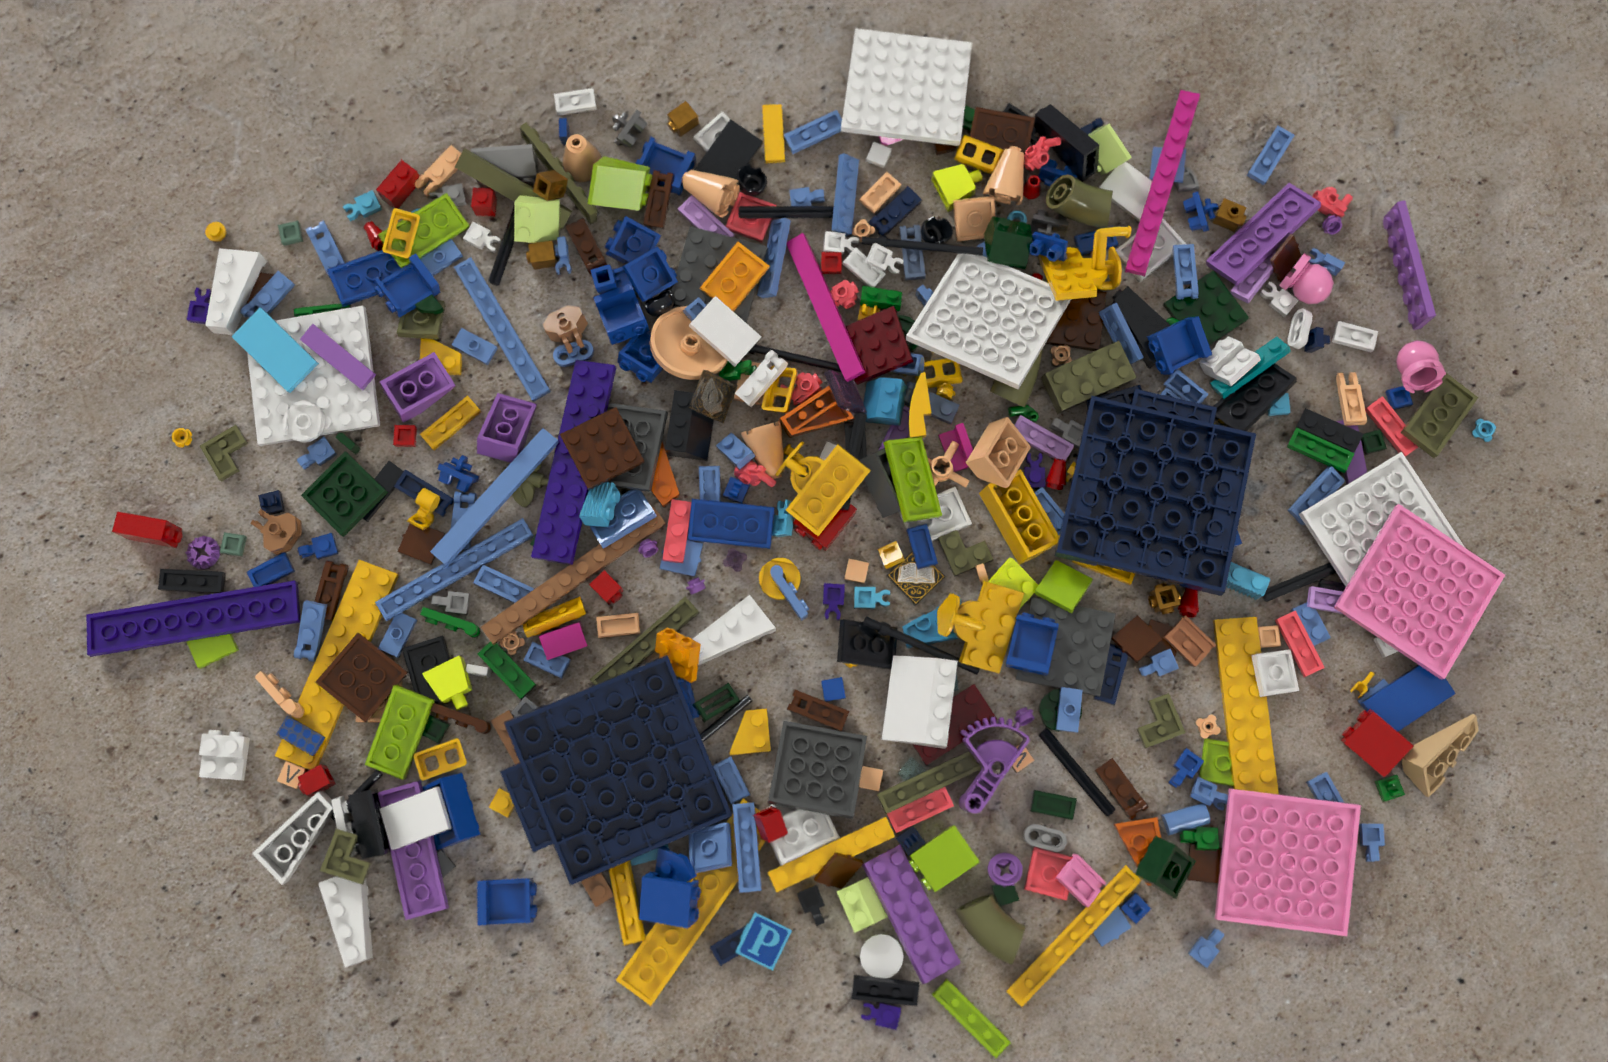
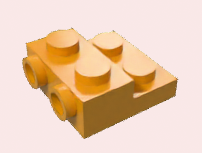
[655,627,701,683]

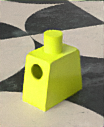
[931,164,982,212]
[422,655,472,710]

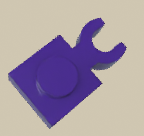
[186,288,211,324]
[1023,453,1045,489]
[823,583,845,621]
[861,1002,901,1030]

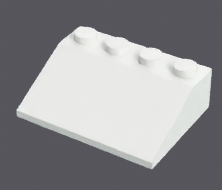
[882,655,957,749]

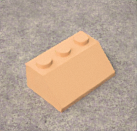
[966,417,1031,488]

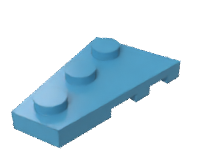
[902,595,962,648]

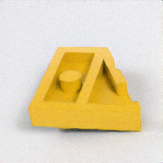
[420,338,462,375]
[730,709,771,756]

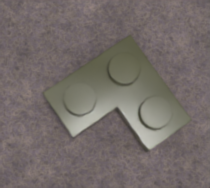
[200,425,248,482]
[938,530,993,577]
[1137,693,1186,748]
[320,829,371,885]

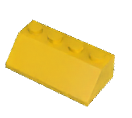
[979,469,1059,565]

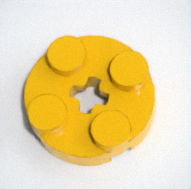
[759,558,801,600]

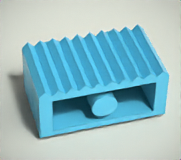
[579,482,620,527]
[1226,562,1271,600]

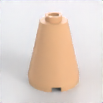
[563,134,602,182]
[983,146,1024,205]
[682,170,740,217]
[741,421,785,479]

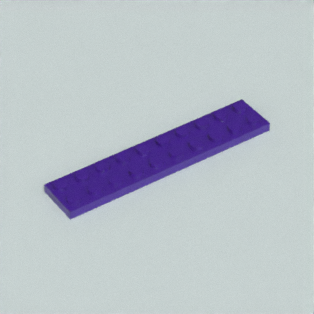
[531,360,617,565]
[86,580,301,657]

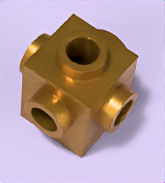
[1148,583,1181,615]

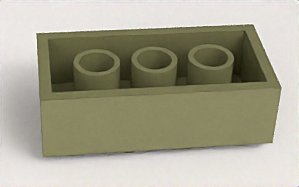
[1040,341,1136,414]

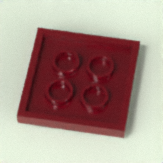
[845,306,914,385]

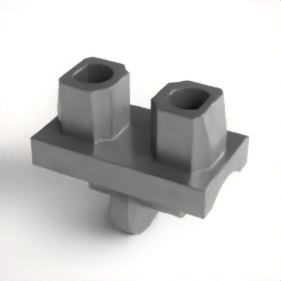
[612,110,648,148]
[1030,209,1069,239]

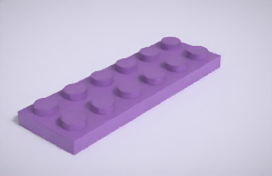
[1206,183,1321,286]
[1383,201,1436,330]
[378,781,449,920]
[862,845,961,984]

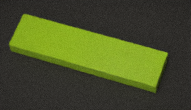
[931,978,1011,1058]

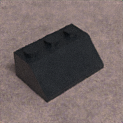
[665,390,715,461]
[346,788,390,859]

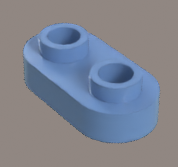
[553,340,594,367]

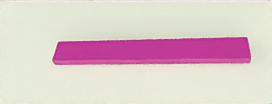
[787,233,865,382]

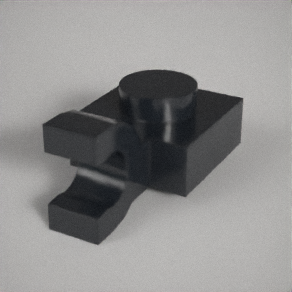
[797,885,825,926]

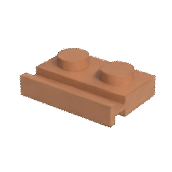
[1163,615,1216,667]

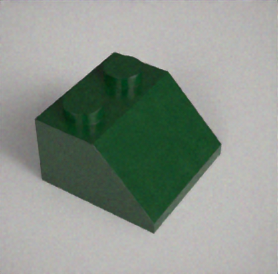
[984,216,1032,269]
[1135,836,1196,899]

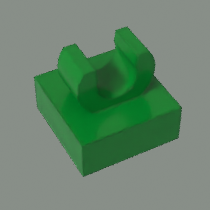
[1375,774,1405,802]

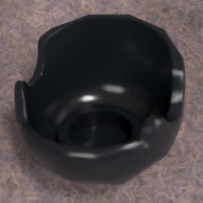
[737,164,767,196]
[921,216,954,244]
[644,290,675,317]

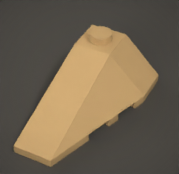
[1401,714,1479,798]

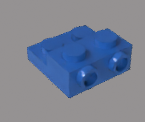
[604,216,661,263]
[622,246,678,302]
[617,331,663,383]

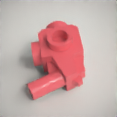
[1024,136,1061,172]
[1312,187,1353,217]
[830,280,859,309]
[780,372,823,406]
[734,461,776,488]

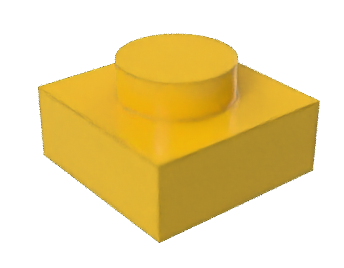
[878,541,905,569]
[489,788,514,818]

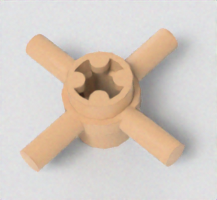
[927,441,970,488]

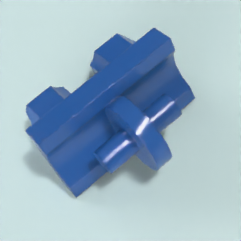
[1038,159,1077,186]
[1183,191,1219,232]
[1030,232,1068,262]
[437,455,480,492]

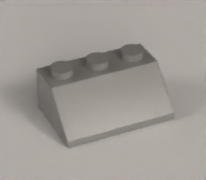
[471,144,539,188]

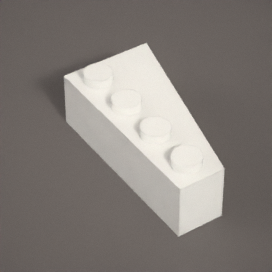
[205,248,267,335]
[692,595,776,666]
[252,791,334,885]
[318,877,373,967]

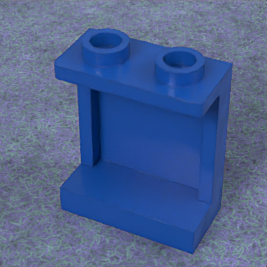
[635,137,696,196]
[374,254,441,318]
[593,283,650,345]
[1148,317,1212,375]
[1006,613,1059,676]
[639,871,701,928]
[477,878,537,926]

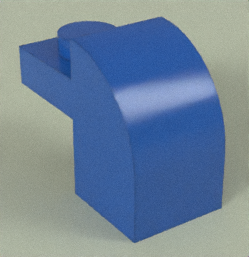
[591,264,633,294]

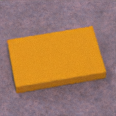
[700,242,770,312]

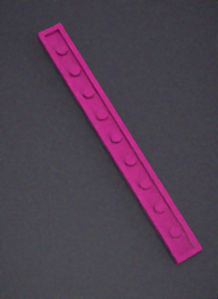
[1125,90,1200,276]

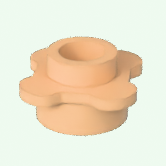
[852,219,875,243]
[1050,345,1072,366]
[499,631,525,655]
[1196,715,1221,739]

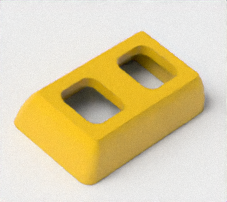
[954,135,1004,175]
[382,208,420,259]
[915,358,963,389]
[761,366,797,413]
[413,738,467,781]

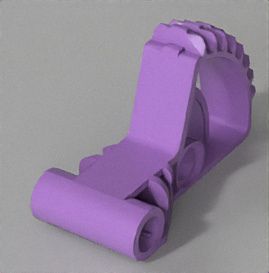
[959,717,1030,813]

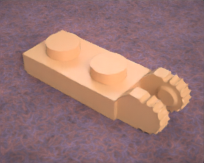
[414,145,461,197]
[1336,372,1367,426]
[255,671,304,718]

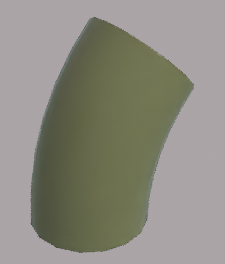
[1046,174,1113,228]
[990,349,1043,407]
[955,894,1026,965]

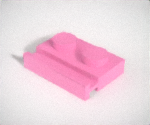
[1056,854,1106,907]

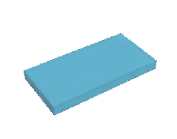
[231,307,319,393]

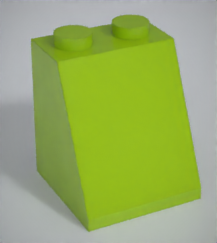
[587,156,652,211]
[909,825,980,892]

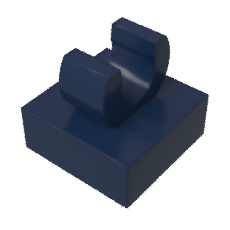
[1304,327,1330,353]
[258,490,285,515]
[896,826,926,856]

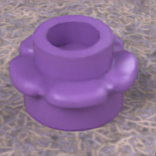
[1322,215,1342,235]
[638,539,658,558]
[686,577,706,595]
[1014,707,1035,726]

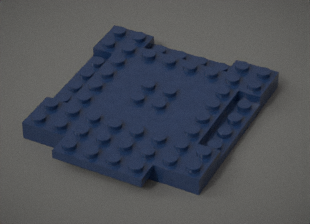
[1055,389,1256,596]
[500,655,732,886]

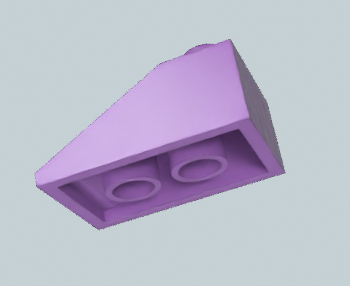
[380,352,456,423]
[477,393,537,463]

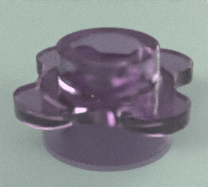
[723,548,747,572]

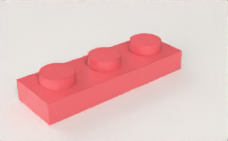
[1365,396,1418,457]
[662,499,691,563]
[1275,611,1325,677]
[887,787,954,833]

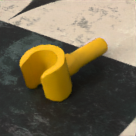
[1350,672,1375,698]

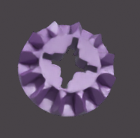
[185,536,220,569]
[988,853,1023,888]

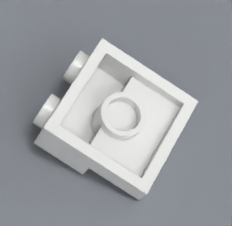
[1199,336,1261,386]
[199,730,250,781]

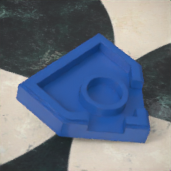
[655,846,697,882]

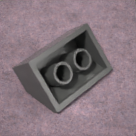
[859,448,901,518]

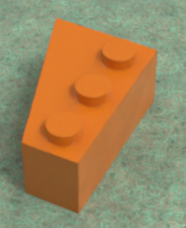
[778,384,854,438]

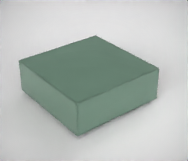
[278,221,303,246]
[220,532,247,557]

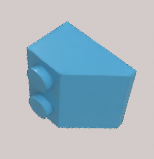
[862,377,907,426]

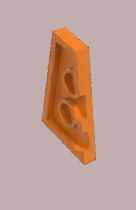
[651,442,680,507]
[1114,817,1161,886]

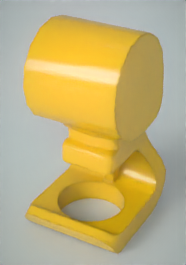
[407,488,440,530]

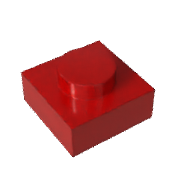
[821,252,842,274]
[393,425,417,447]

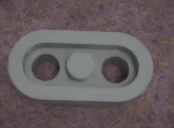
[1023,824,1067,852]

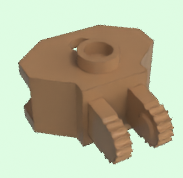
[543,305,588,353]
[250,509,302,555]

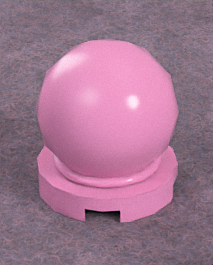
[1279,253,1334,304]
[1396,340,1446,393]

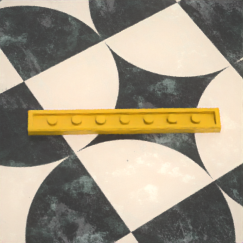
[1006,865,1142,1007]

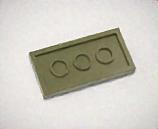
[1401,373,1479,458]

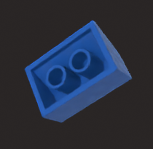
[422,773,481,851]

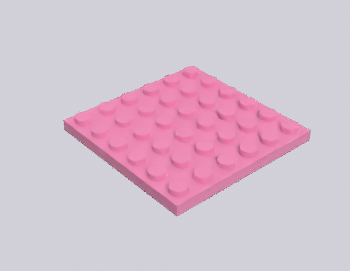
[1334,504,1505,680]
[1215,788,1361,936]

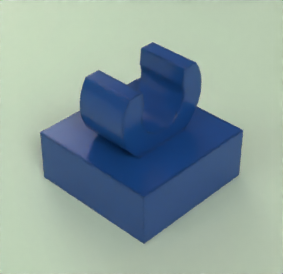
[723,477,750,504]
[1119,892,1151,924]

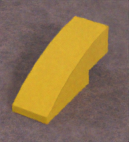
[909,372,931,438]

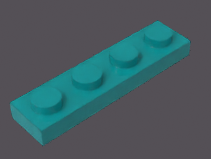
[1210,336,1291,399]

